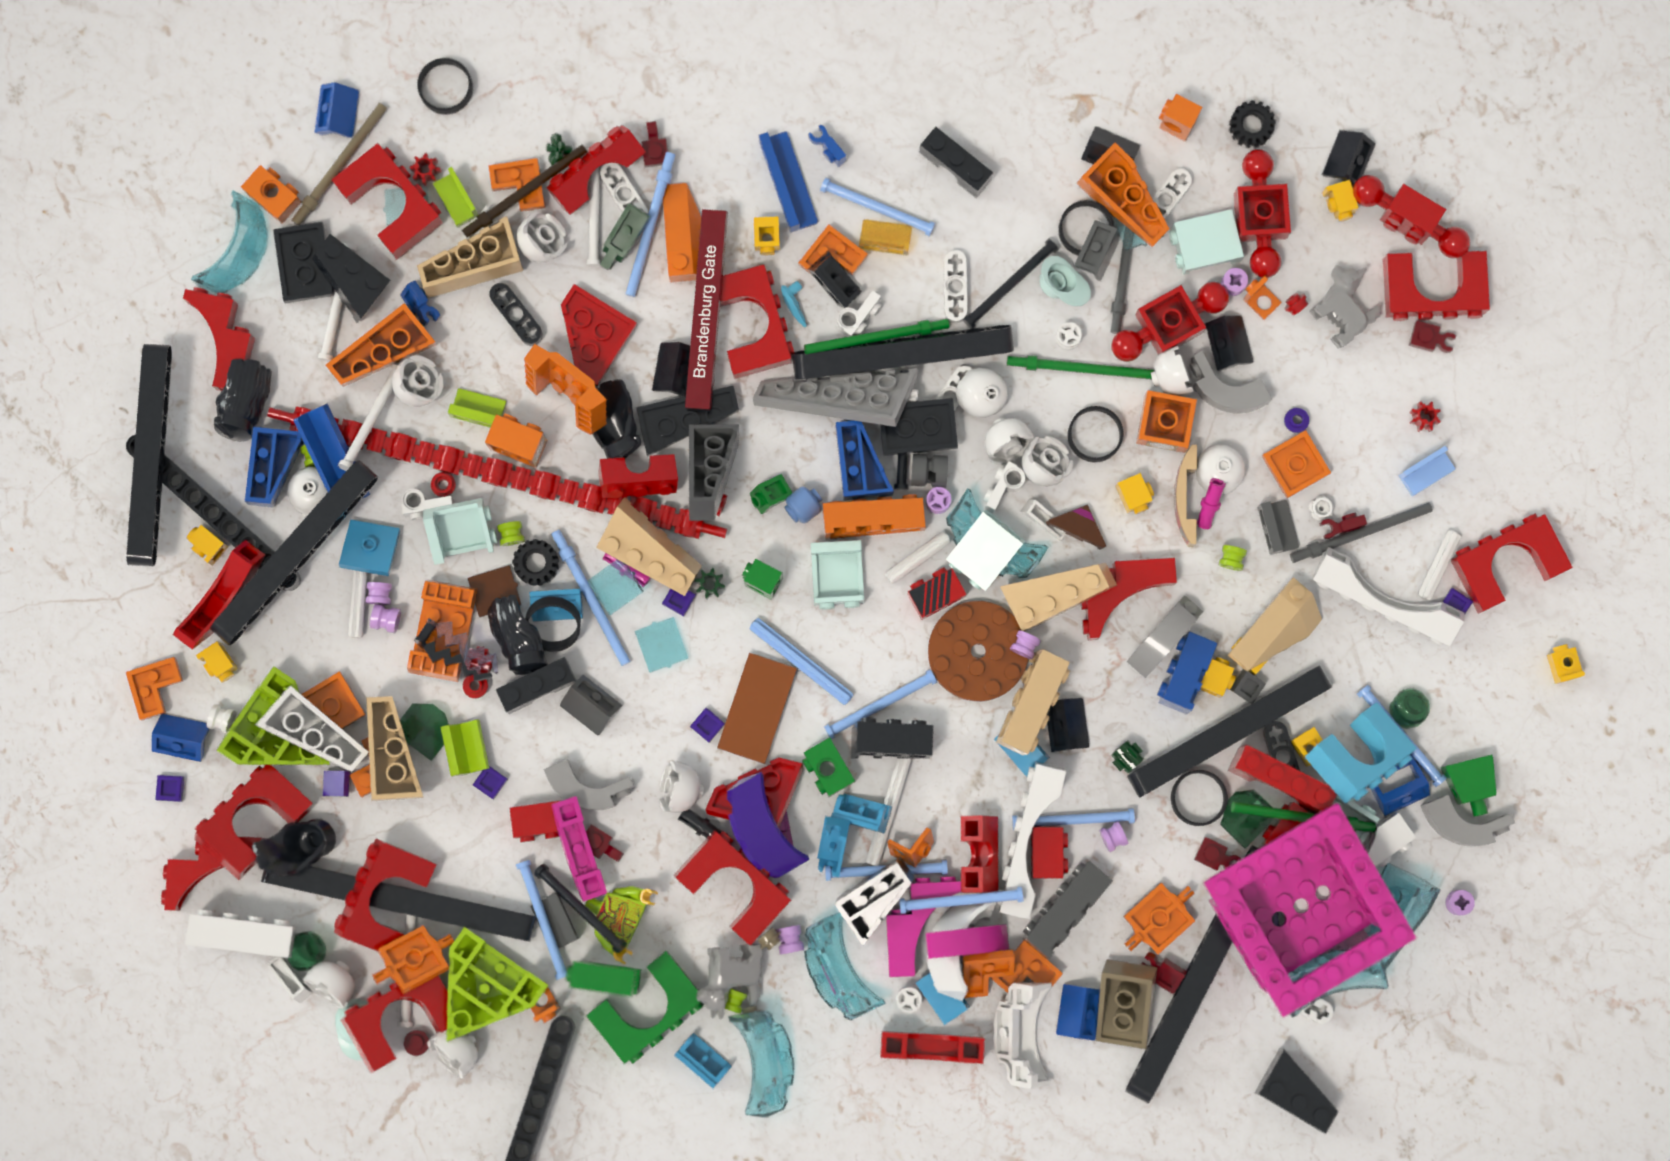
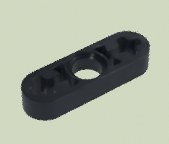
[489,283,543,346]
[1263,721,1300,771]

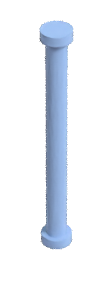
[820,178,935,236]
[824,669,937,739]
[1357,685,1447,787]
[1012,808,1135,831]
[516,860,567,980]
[825,860,947,881]
[900,887,1023,914]

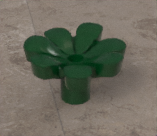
[546,133,573,165]

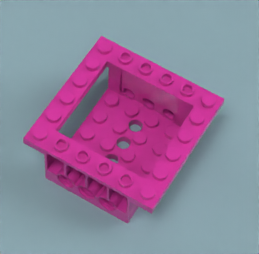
[1203,803,1417,1018]

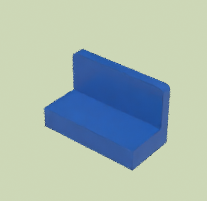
[314,82,359,138]
[152,714,210,762]
[1056,984,1100,1041]

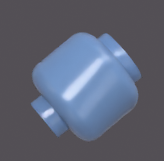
[784,486,822,524]

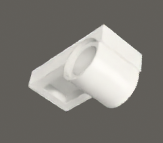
[838,291,882,337]
[983,461,1025,513]
[401,489,454,520]

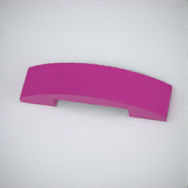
[551,796,607,902]
[926,924,1009,959]

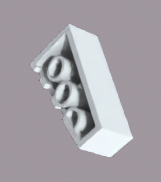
[255,686,369,772]
[185,909,296,958]

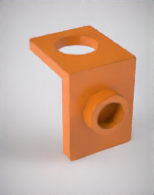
[1243,276,1281,320]
[887,828,934,867]
[531,982,560,1023]

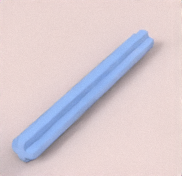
[749,618,853,705]

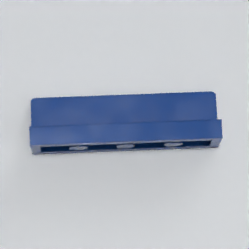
[758,132,818,233]
[294,403,370,499]

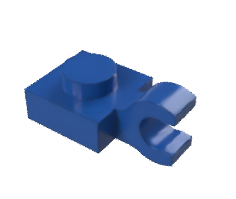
[808,125,846,167]
[400,280,440,326]

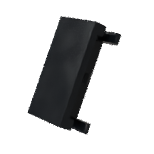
[807,251,862,308]

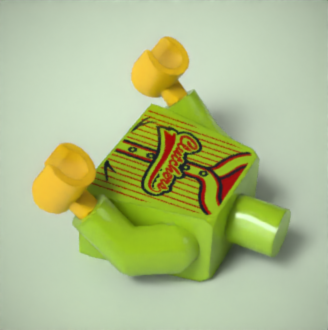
[585,886,658,965]

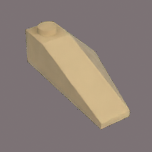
[1228,577,1322,672]

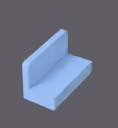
[1399,446,1455,497]

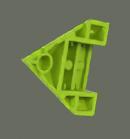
[216,666,330,765]
[446,927,549,1042]

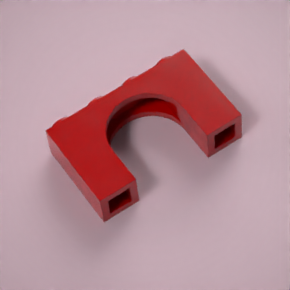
[331,143,443,260]
[1383,251,1490,321]
[720,264,795,379]
[1451,513,1573,614]
[1227,744,1337,814]
[194,765,313,880]
[673,830,791,946]
[334,838,437,952]
[341,976,448,1074]

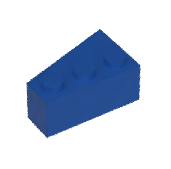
[245,427,304,508]
[1157,631,1217,714]

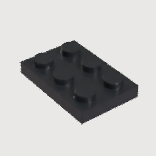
[273,222,334,304]
[880,398,958,456]

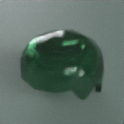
[1389,688,1430,729]
[287,931,327,971]

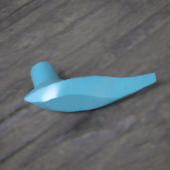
[781,281,807,328]

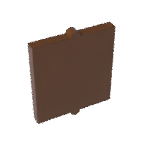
[468,565,522,618]

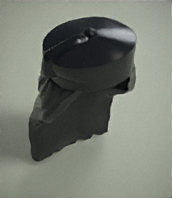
[214,359,272,442]
[592,379,641,458]
[487,595,548,675]
[253,819,336,877]

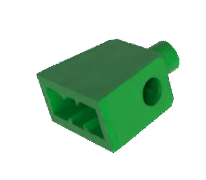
[1441,755,1497,817]

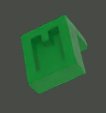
[750,474,793,514]

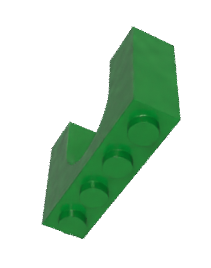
[586,951,704,1064]
[566,960,642,997]

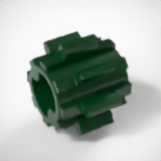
[694,568,725,600]
[1111,740,1145,774]

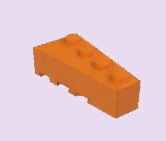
[325,303,437,387]
[823,494,926,540]

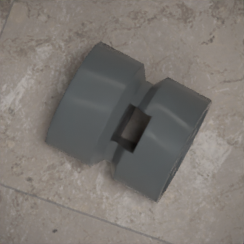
[911,454,948,488]

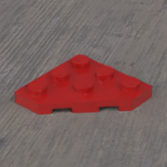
[561,284,637,387]
[705,757,804,828]

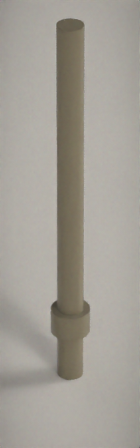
[291,103,387,225]

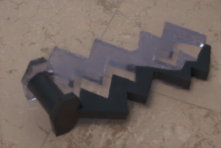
[414,618,498,682]

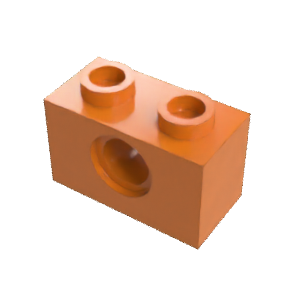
[1158,94,1203,141]
[241,165,301,224]

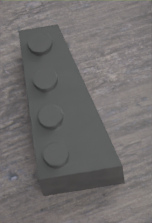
[689,424,739,521]
[1022,861,1113,959]

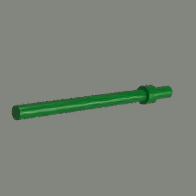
[804,319,950,354]
[1006,355,1155,380]
[1231,802,1376,833]

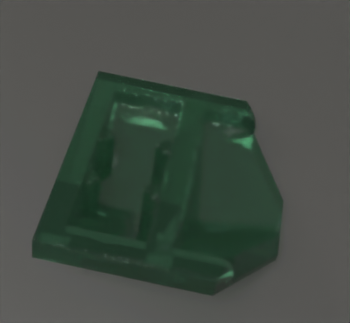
[400,703,449,761]
[1220,789,1275,849]

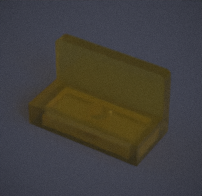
[859,219,912,256]

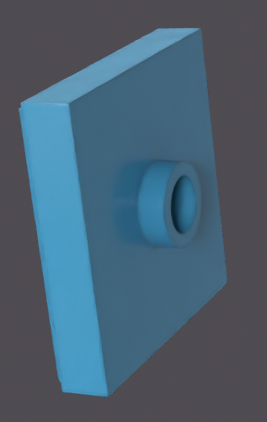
[339,520,400,576]

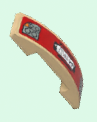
[1174,445,1197,547]

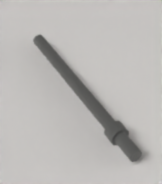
[1110,226,1134,334]
[1290,502,1433,563]

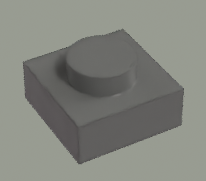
[1230,669,1266,704]

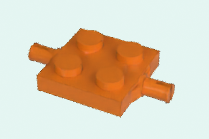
[1123,883,1195,955]
[372,925,454,994]

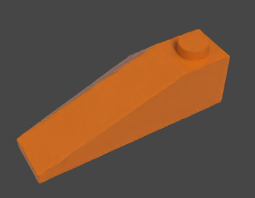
[1077,143,1169,247]
[663,183,701,282]

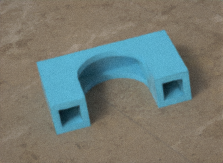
[1305,702,1417,804]

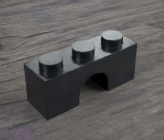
[919,126,993,198]
[495,657,577,714]

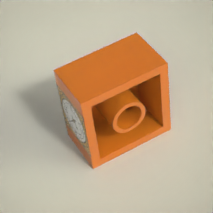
[1136,390,1197,453]
[485,413,547,468]

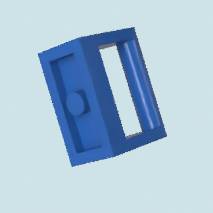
[1371,755,1430,816]

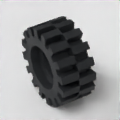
[1229,100,1276,148]
[512,539,559,586]

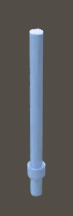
[625,152,675,297]
[551,530,631,666]

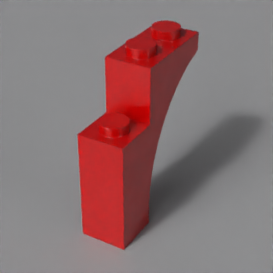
[183,287,255,391]
[173,540,265,650]
[1081,558,1177,640]
[161,836,266,911]

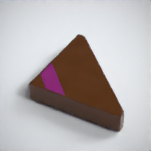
[1046,504,1106,550]

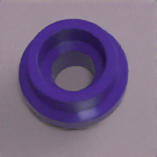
[1284,408,1309,433]

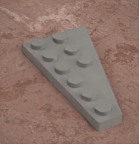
[753,368,918,427]

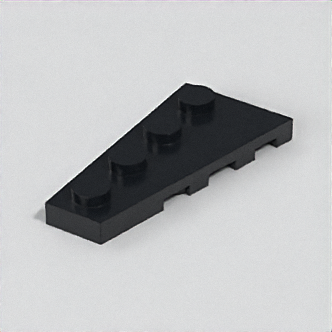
[636,386,739,457]

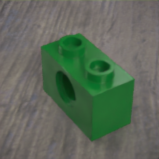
[742,558,783,600]
[802,738,855,797]

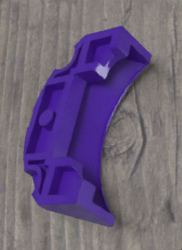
[727,772,810,878]

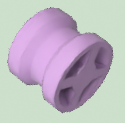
[1221,268,1248,296]
[926,487,951,514]
[365,582,392,605]
[1010,630,1041,660]
[1099,821,1128,852]
[1445,890,1475,915]

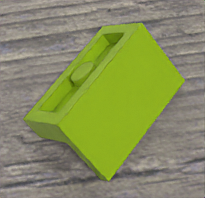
[433,167,478,228]
[448,388,506,428]
[441,719,490,776]

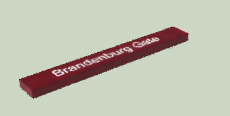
[685,209,728,410]

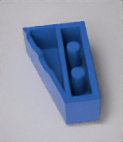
[835,420,894,501]

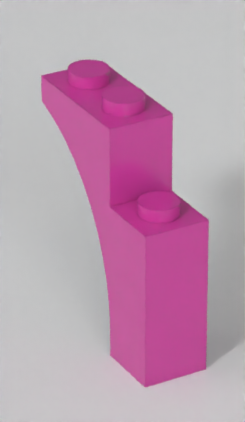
[886,877,961,977]

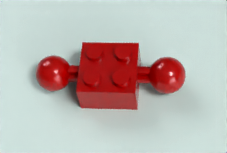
[1234,149,1291,278]
[1353,175,1470,258]
[1111,282,1229,362]

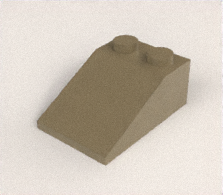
[1096,959,1157,1049]

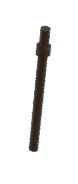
[461,145,588,238]

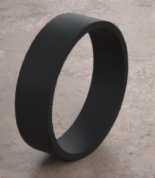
[417,58,473,115]
[1058,200,1114,256]
[1068,406,1124,462]
[525,596,581,652]
[1170,770,1228,826]

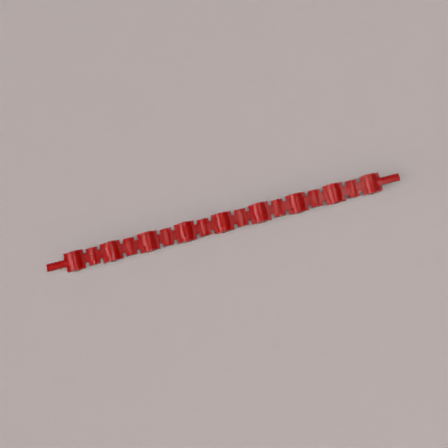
[267,406,727,539]

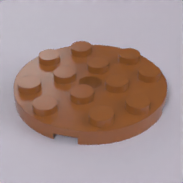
[928,601,1028,702]

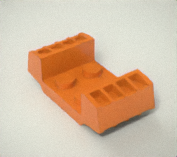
[524,344,607,435]
[407,580,477,682]

